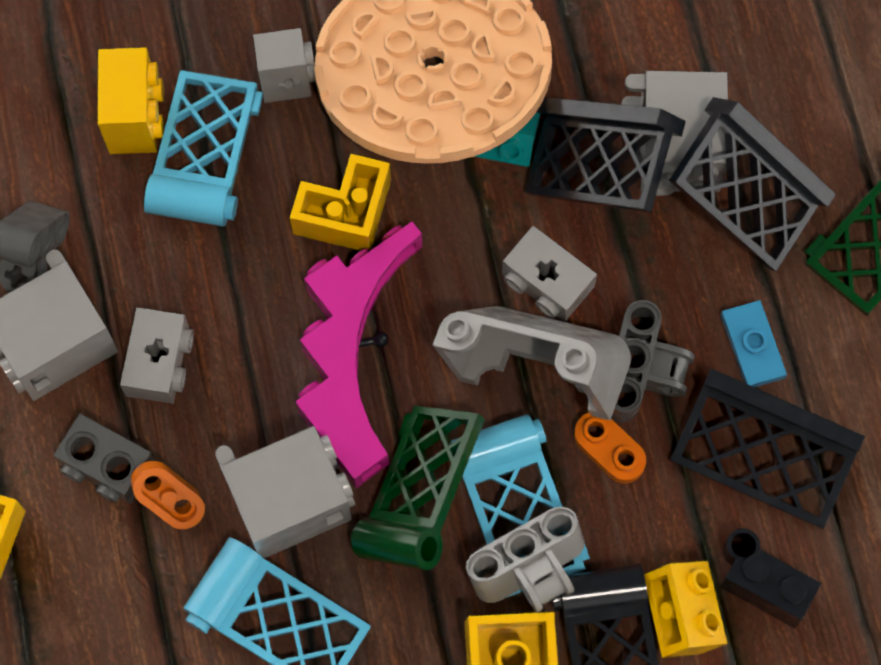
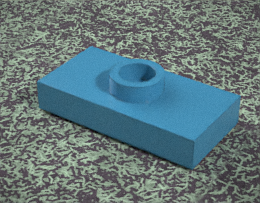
[720,300,787,388]

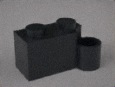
[720,528,822,629]

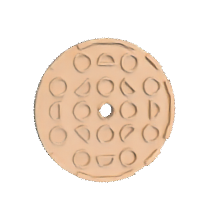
[314,0,552,164]

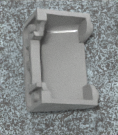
[433,306,631,420]

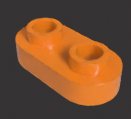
[574,413,646,484]
[130,461,205,529]

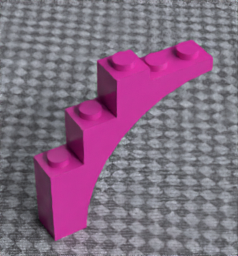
[295,222,422,488]

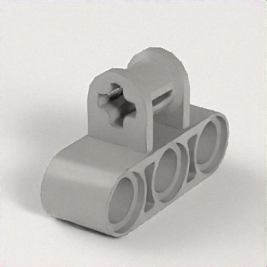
[466,507,584,613]

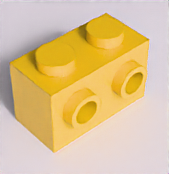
[644,561,728,658]

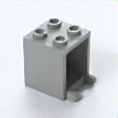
[621,71,728,196]
[0,250,119,401]
[215,426,355,558]

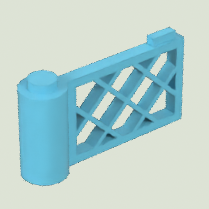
[144,70,263,227]
[451,414,590,598]
[183,537,371,665]

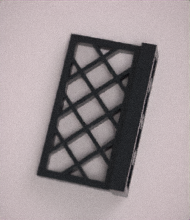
[524,97,686,212]
[669,97,836,271]
[670,369,865,529]

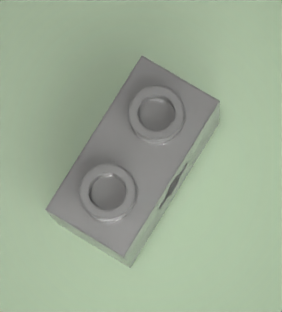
[253,28,316,103]
[502,226,597,322]
[120,307,194,404]

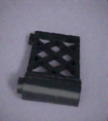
[551,563,659,665]

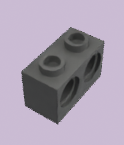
[53,413,155,504]

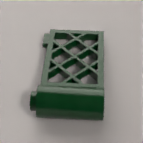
[804,180,881,316]
[351,406,485,570]

